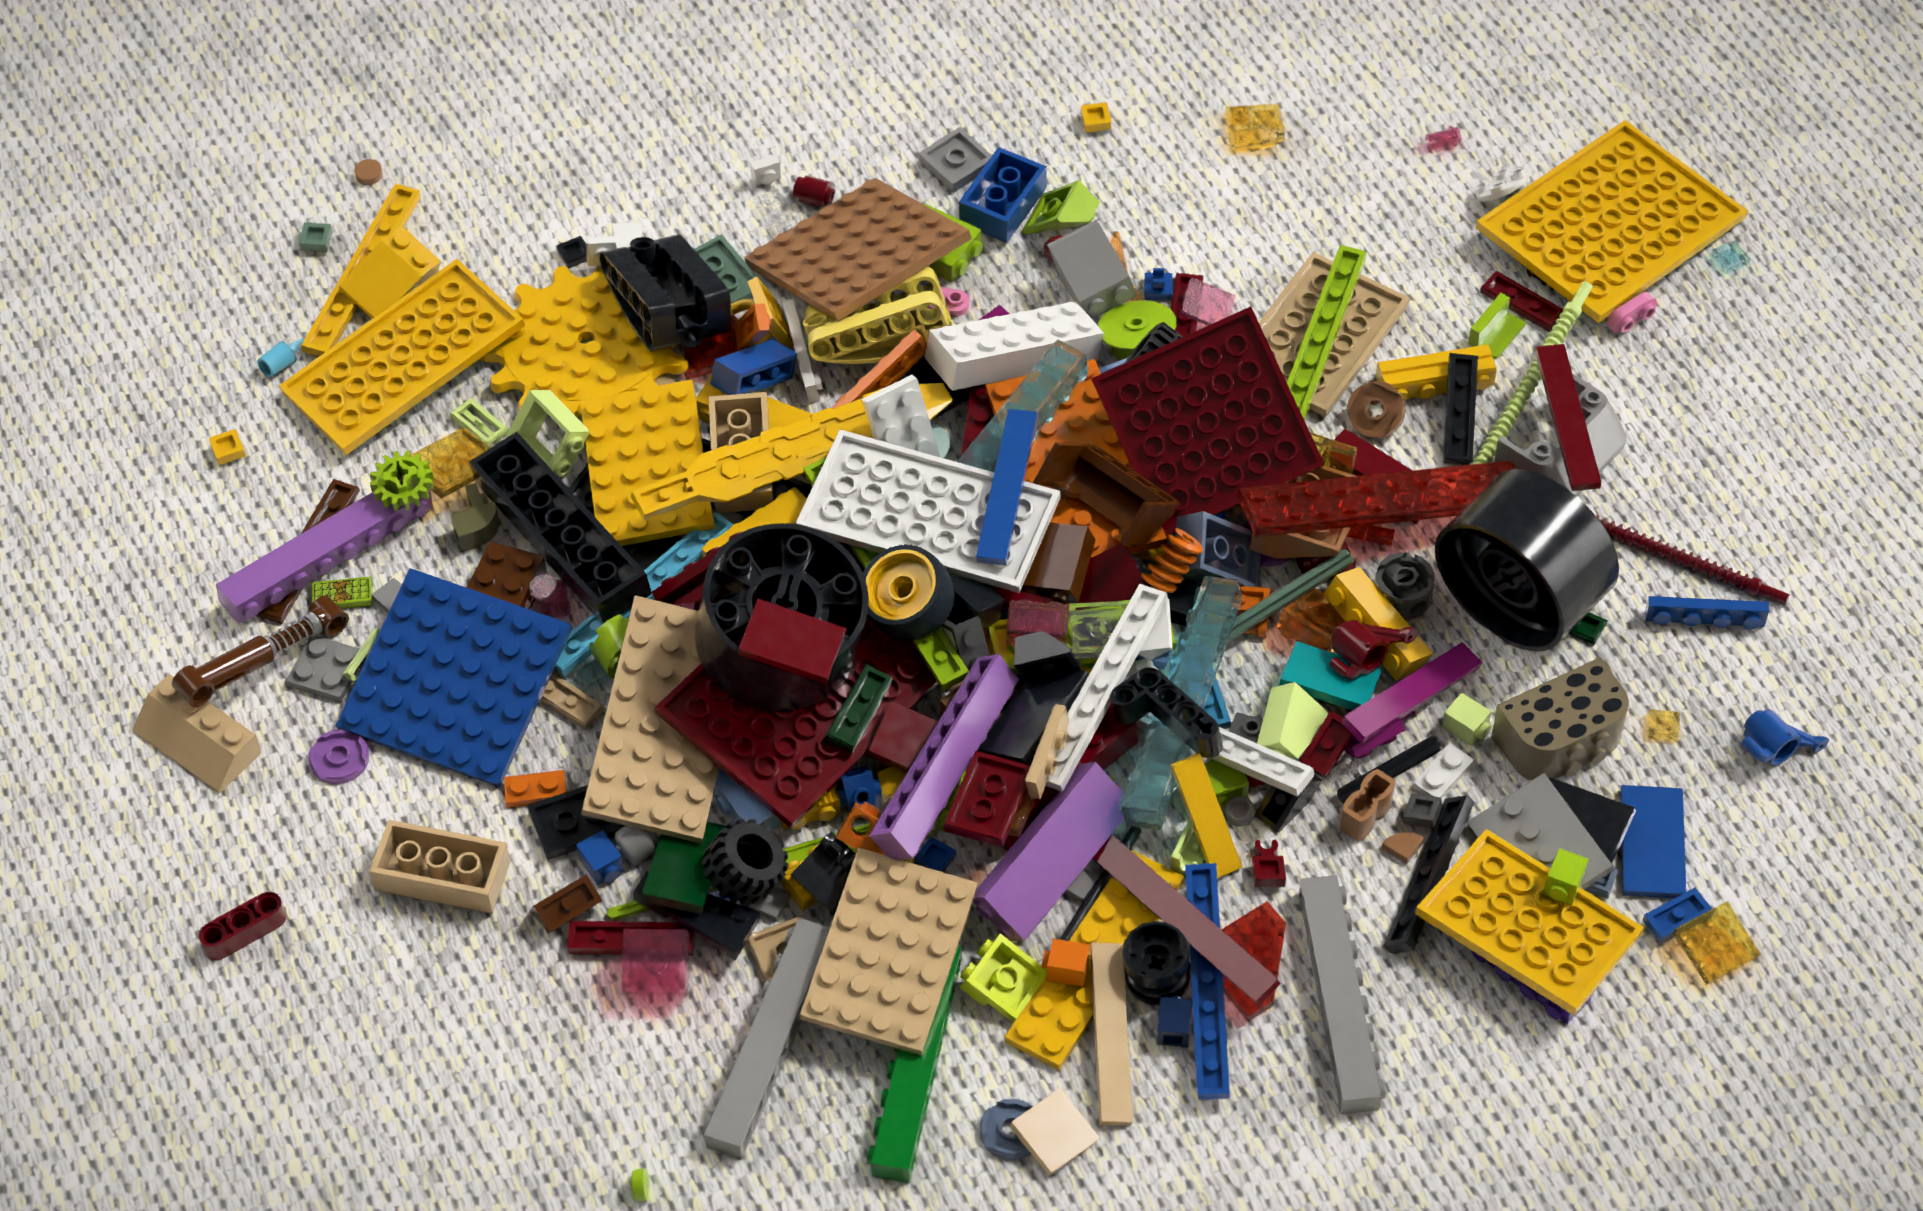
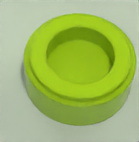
[631,1168,649,1202]

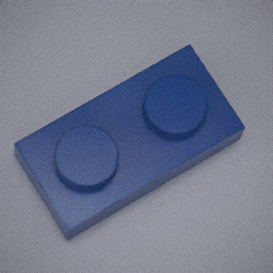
[1643,887,1714,944]

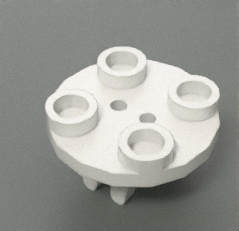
[1473,168,1528,209]

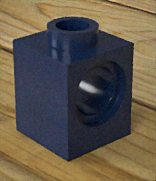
[1157,996,1192,1048]

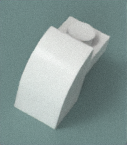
[587,223,642,266]

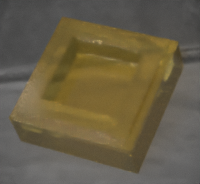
[1647,709,1680,742]

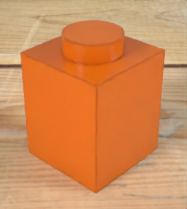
[1042,939,1090,987]

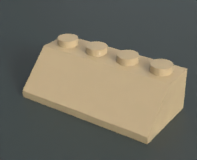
[133,674,261,794]

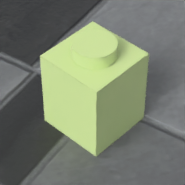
[1442,693,1492,746]

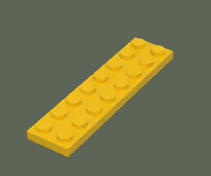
[1005,850,1184,1071]

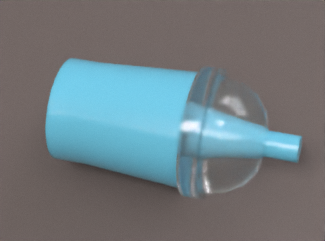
[257,338,304,378]

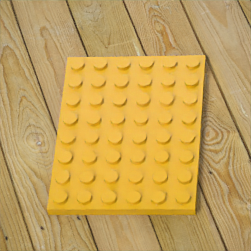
[1475,120,1748,323]

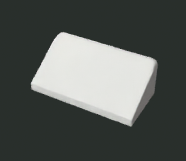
[1138,599,1173,661]

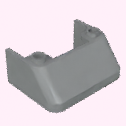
[1493,373,1627,496]

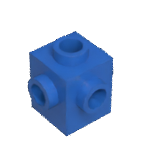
[837,766,882,812]

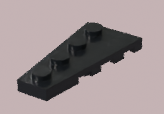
[633,871,761,961]

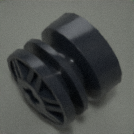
[1122,921,1191,1006]

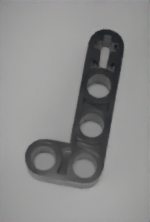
[1110,667,1223,758]

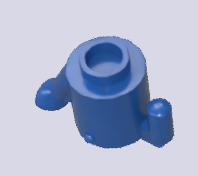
[1741,709,1829,766]

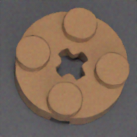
[1347,381,1406,439]

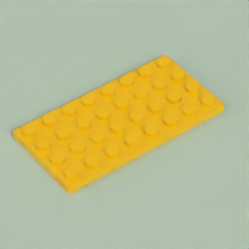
[279,259,525,455]

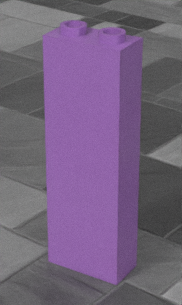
[973,762,1135,941]

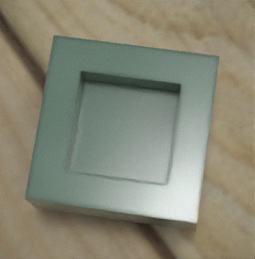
[299,222,332,252]

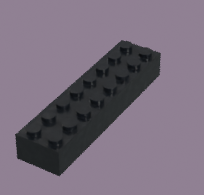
[469,431,652,624]

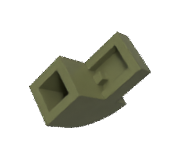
[450,483,499,552]

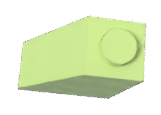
[1257,682,1329,759]

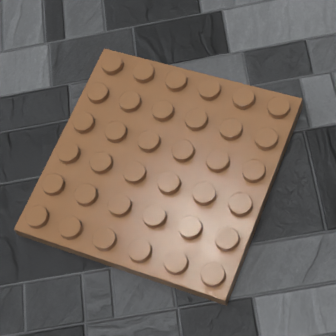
[744,178,971,322]

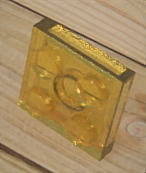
[1673,901,1761,986]

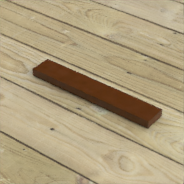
[256,479,360,624]

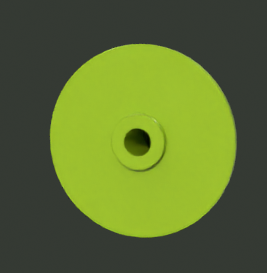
[1098,300,1176,360]

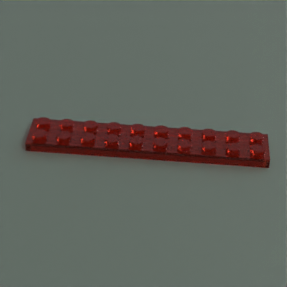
[1237,461,1516,537]

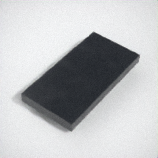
[977,670,1089,765]

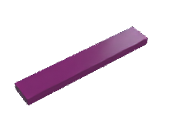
[1341,642,1483,744]

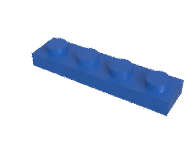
[1645,596,1769,629]

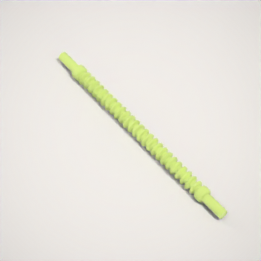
[1452,282,1593,507]

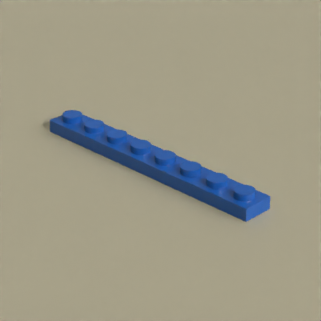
[1185,863,1230,1100]

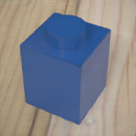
[576,830,624,886]

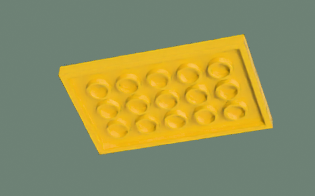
[580,379,715,546]
[1415,829,1644,1015]

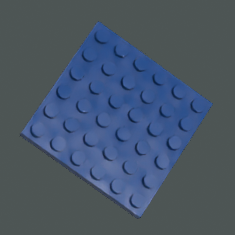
[335,568,572,787]

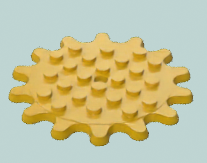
[480,266,688,419]

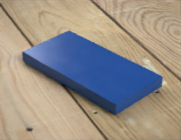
[1620,785,1686,898]

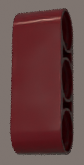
[198,892,286,960]

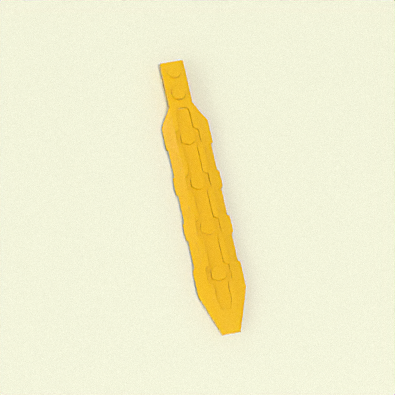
[631,383,953,520]

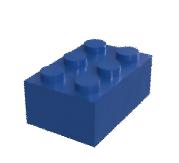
[959,147,1047,243]

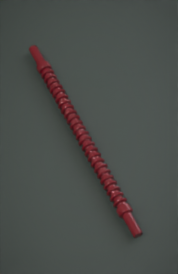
[1596,515,1790,605]

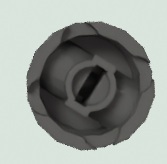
[1374,552,1435,621]

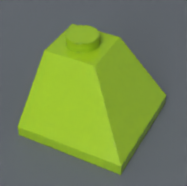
[1021,180,1100,235]

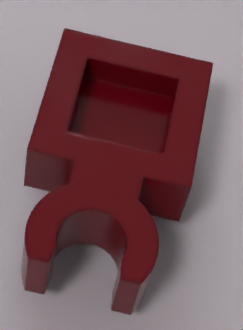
[1252,840,1286,887]

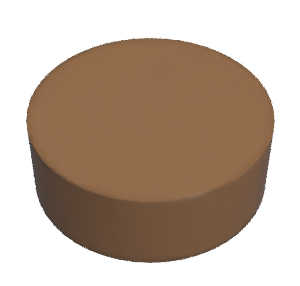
[354,159,383,185]

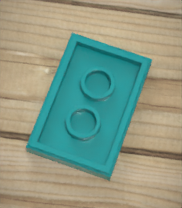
[1279,641,1382,710]

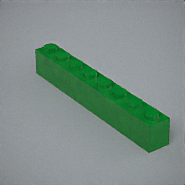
[866,946,962,1183]

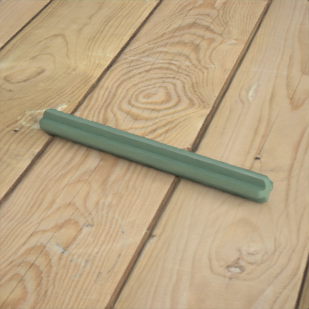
[1200,549,1354,654]

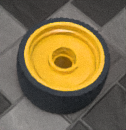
[863,544,955,641]

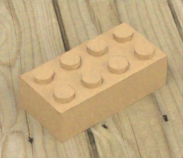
[709,392,774,513]
[369,820,511,914]

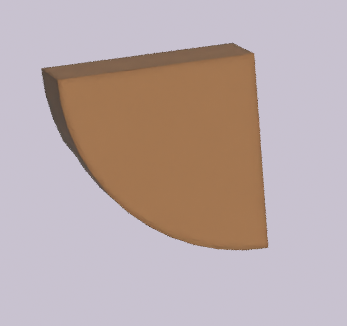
[1381,832,1425,864]

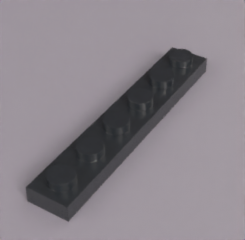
[1383,795,1475,954]

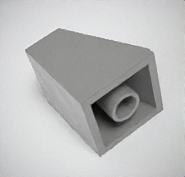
[1047,219,1137,319]

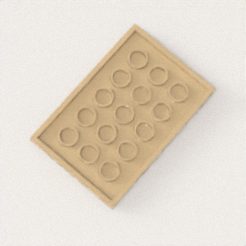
[1259,252,1410,417]
[800,848,978,1056]

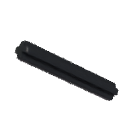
[1337,736,1441,804]

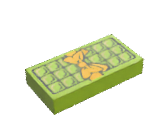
[312,576,373,609]

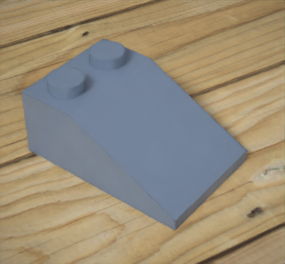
[1176,511,1261,587]

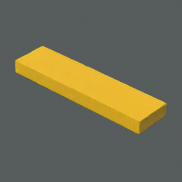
[1170,753,1242,879]

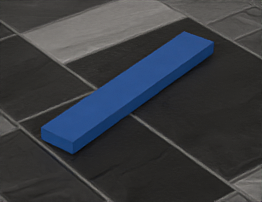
[976,409,1038,565]

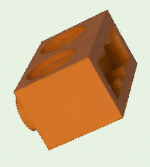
[836,802,886,856]

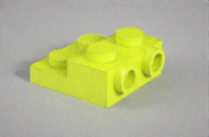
[959,934,1047,1022]

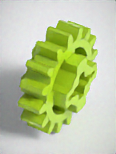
[370,450,434,511]

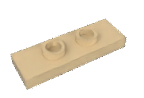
[1025,704,1070,799]

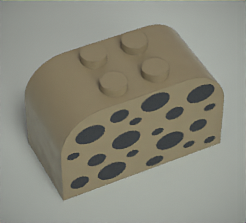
[1491,657,1629,780]

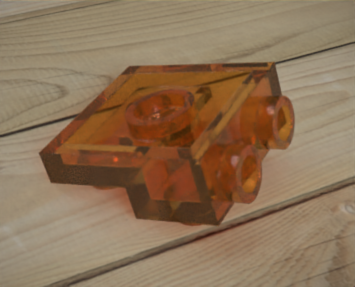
[1276,588,1346,653]

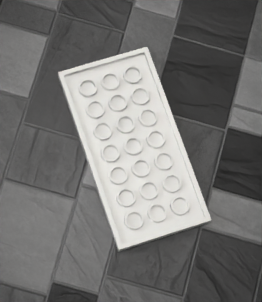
[796,430,1061,593]

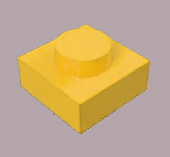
[1080,102,1112,133]
[209,429,246,465]

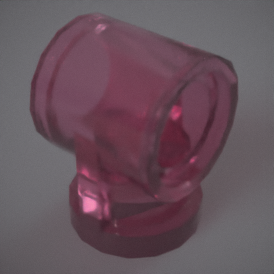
[529,573,571,618]

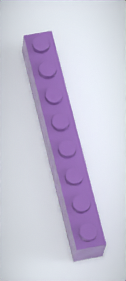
[216,476,433,624]
[869,654,1019,860]

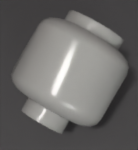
[615,826,659,865]

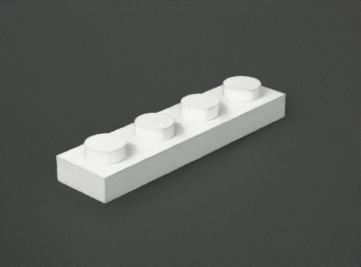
[783,298,823,403]

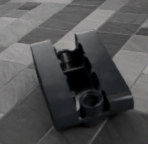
[600,234,732,352]

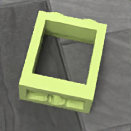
[506,390,590,478]

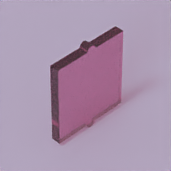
[1180,277,1236,326]

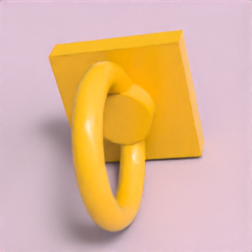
[711,276,794,356]

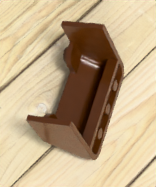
[1033,442,1179,547]

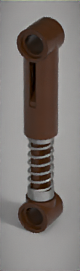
[172,596,349,707]

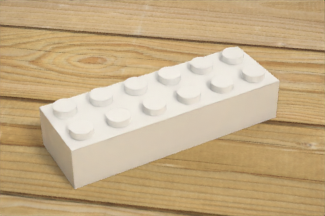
[925,301,1104,390]

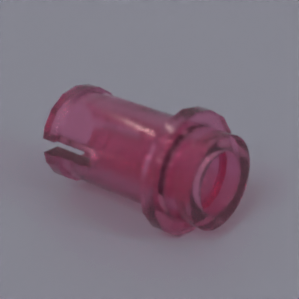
[1425,125,1462,151]

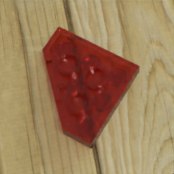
[1221,901,1286,1022]

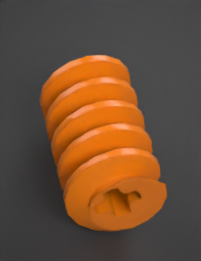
[1140,528,1203,594]

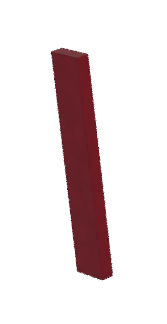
[1535,344,1602,491]

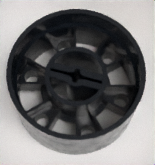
[1435,469,1619,652]
[695,523,869,711]

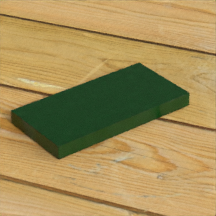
[641,822,726,914]

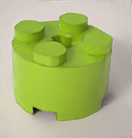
[589,614,629,680]

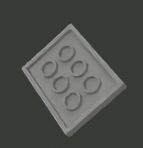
[1467,773,1614,889]

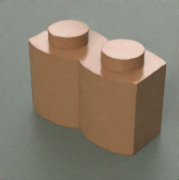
[1340,769,1396,841]

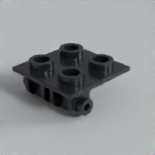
[790,831,856,915]

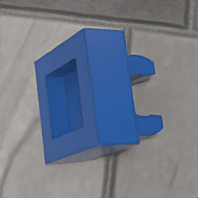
[1144,268,1173,300]

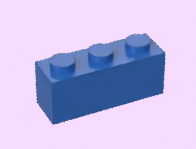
[710,339,797,395]

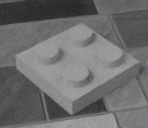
[918,127,992,191]
[286,636,366,702]

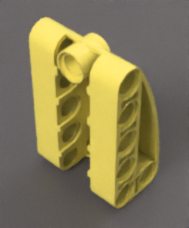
[803,266,953,364]

